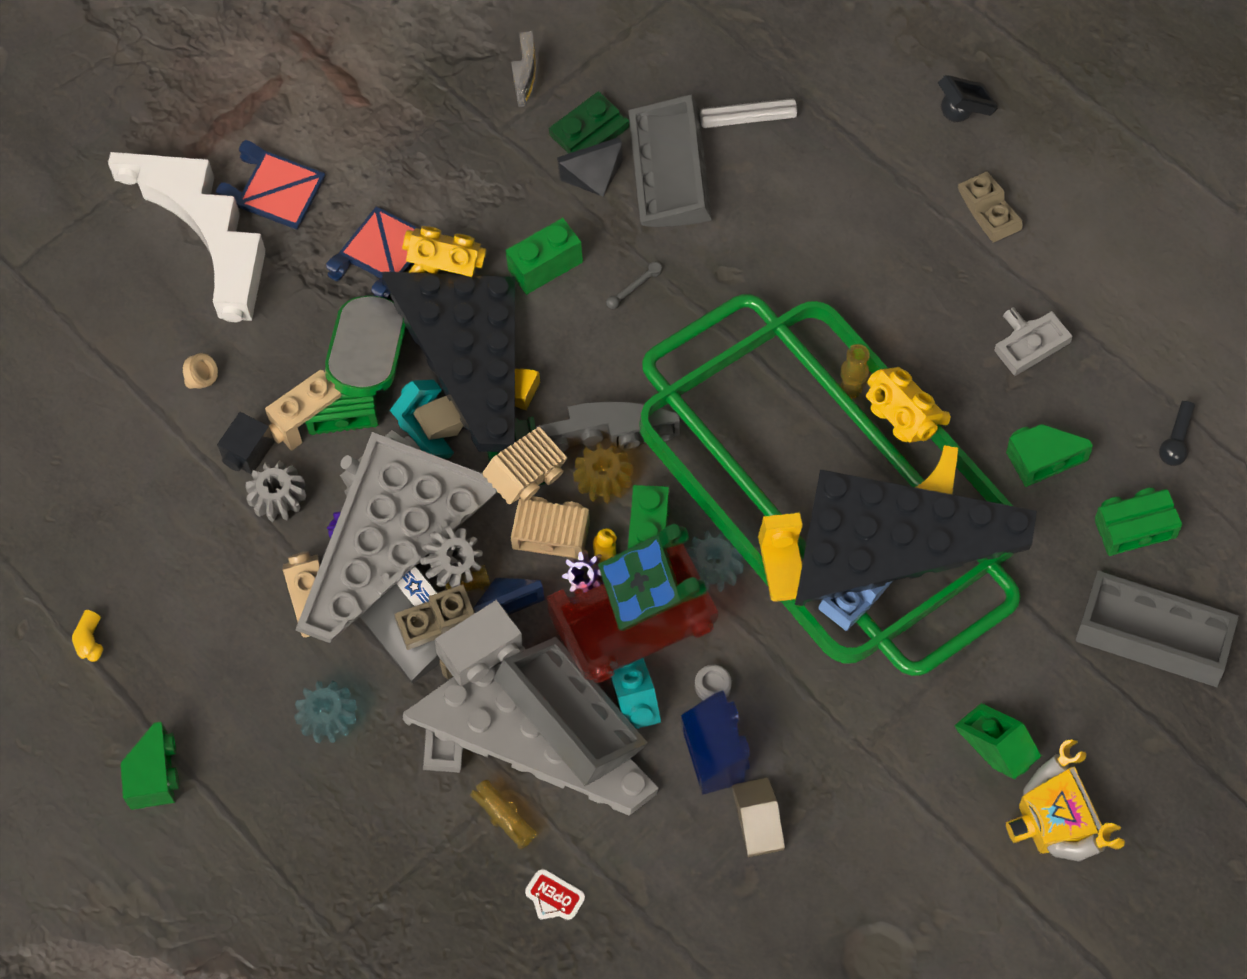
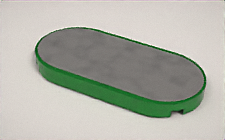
[325,296,406,397]

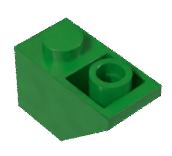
[120,721,180,810]

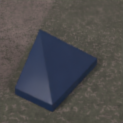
[473,578,545,615]

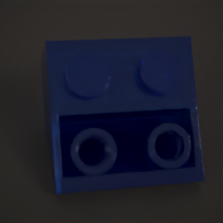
[681,690,751,795]

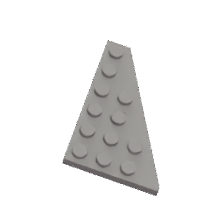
[296,432,497,643]
[402,646,659,816]

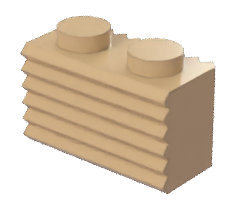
[483,426,568,504]
[511,496,590,559]

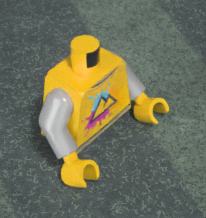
[1006,740,1125,861]

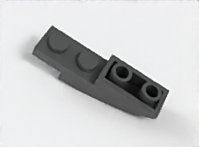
[536,402,680,452]

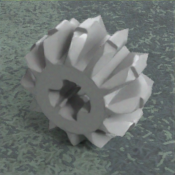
[246,460,306,522]
[420,526,483,588]

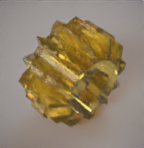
[573,442,633,504]

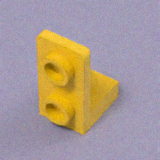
[758,513,802,602]

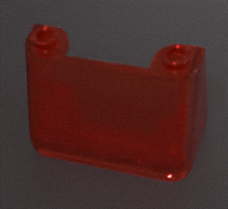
[547,543,718,683]

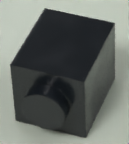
[217,412,275,474]

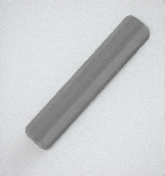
[700,98,797,128]

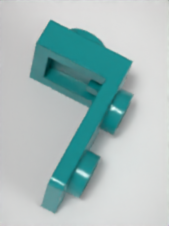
[390,380,454,459]
[605,647,661,729]

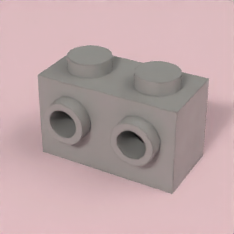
[435,600,522,687]

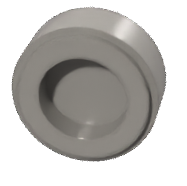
[695,665,731,703]

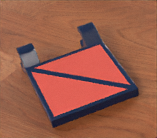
[216,140,325,230]
[326,206,419,299]

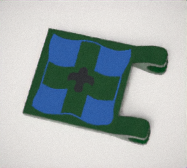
[598,524,707,631]

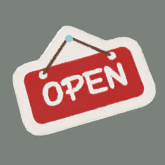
[525,869,585,920]

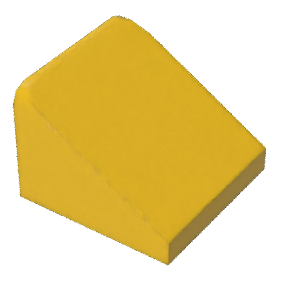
[515,369,540,410]

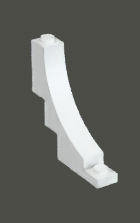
[108,152,265,322]

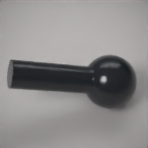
[1159,401,1195,466]

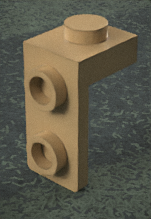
[265,370,341,451]
[283,552,320,638]

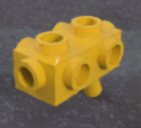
[402,226,486,277]
[866,367,951,443]

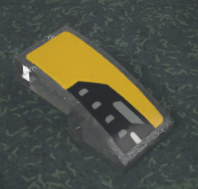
[511,31,536,107]

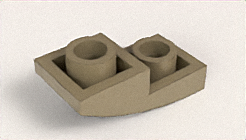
[958,172,1022,243]
[413,396,463,440]
[394,585,475,650]

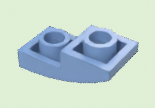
[818,581,893,631]

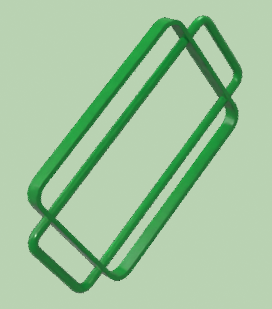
[639,294,1021,676]

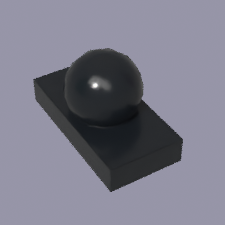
[938,75,998,123]

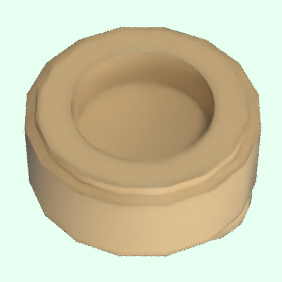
[183,353,218,389]

